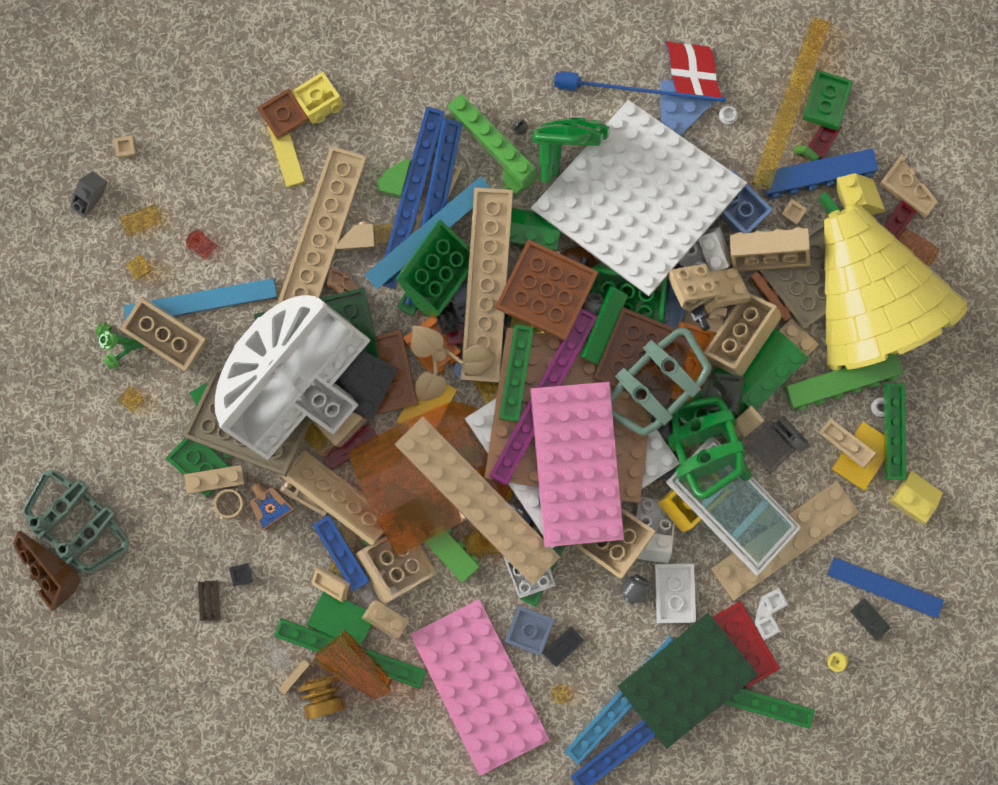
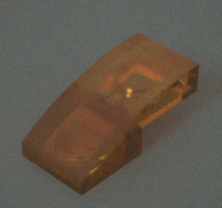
[898,229,940,265]

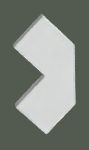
[754,588,788,640]

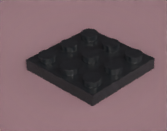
[335,350,399,420]

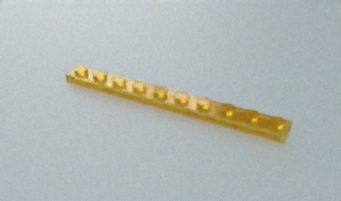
[752,16,831,191]

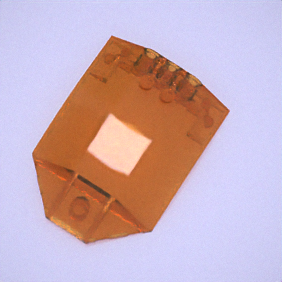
[348,401,510,555]

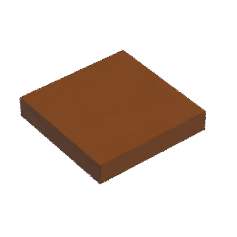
[257,88,310,140]

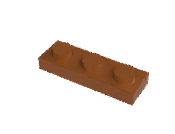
[749,271,791,324]

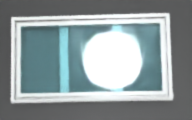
[666,437,801,575]

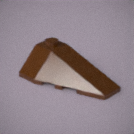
[13,531,80,611]

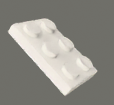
[655,564,696,623]

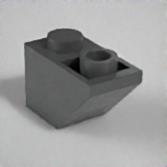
[70,171,108,218]

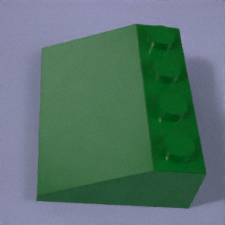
[396,219,470,317]
[589,264,670,324]
[711,328,809,410]

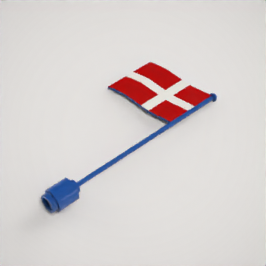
[554,41,726,104]

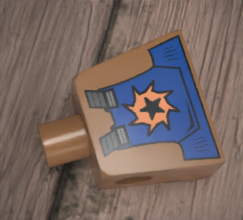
[250,482,295,531]

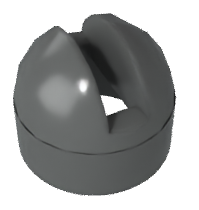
[513,119,528,135]

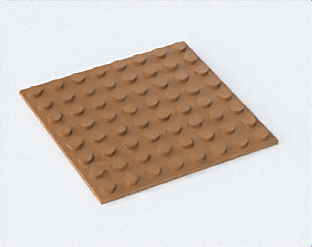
[484,328,651,503]

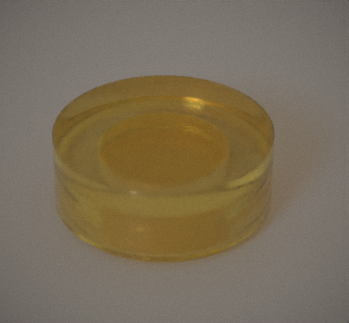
[551,684,570,704]

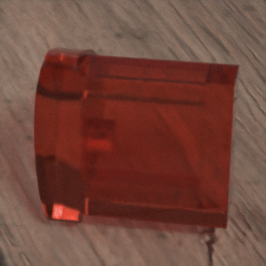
[186,229,217,260]

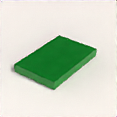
[802,70,853,131]
[166,438,231,498]
[307,591,372,650]

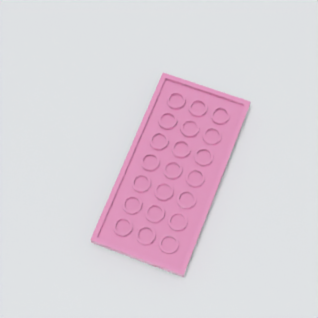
[530,382,624,547]
[410,599,550,776]

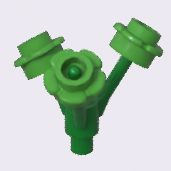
[95,322,144,370]

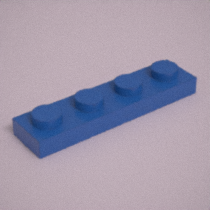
[312,515,370,592]

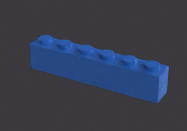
[759,148,878,199]

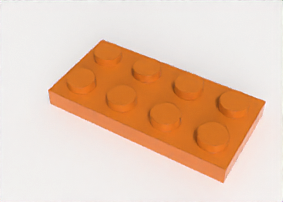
[670,322,714,402]

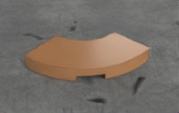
[326,268,359,294]

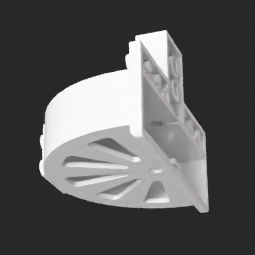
[215,295,370,460]

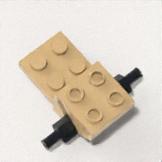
[668,262,751,331]

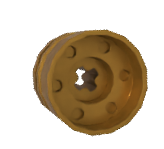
[298,676,346,720]

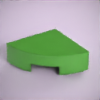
[793,145,820,161]

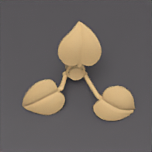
[411,326,496,401]

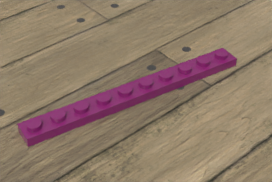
[489,308,597,486]

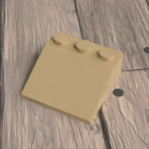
[575,507,656,580]
[354,524,437,605]

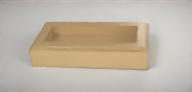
[311,566,350,602]
[279,659,312,694]

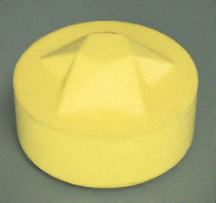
[828,651,848,672]

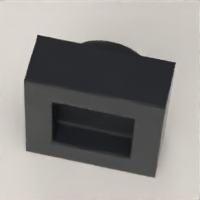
[229,563,253,587]

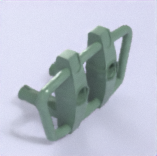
[611,328,711,436]
[23,470,129,574]

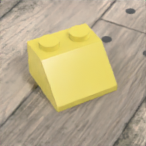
[836,173,885,215]
[889,470,943,524]

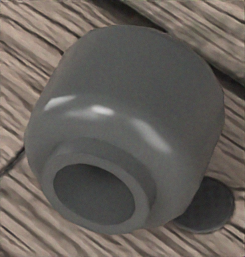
[582,293,604,316]
[621,574,650,605]

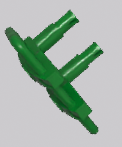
[532,118,610,182]
[667,396,752,499]

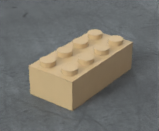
[730,227,811,272]
[704,293,782,379]
[120,297,209,371]

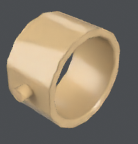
[214,488,245,520]

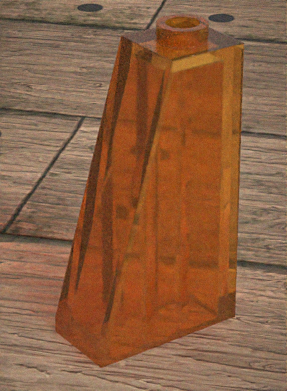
[313,630,392,700]

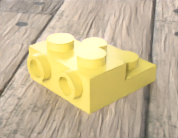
[291,72,344,125]

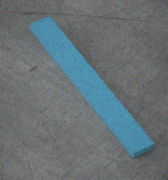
[365,176,491,289]
[124,278,277,319]
[564,636,674,765]

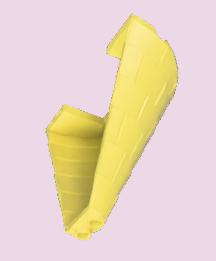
[824,201,968,370]

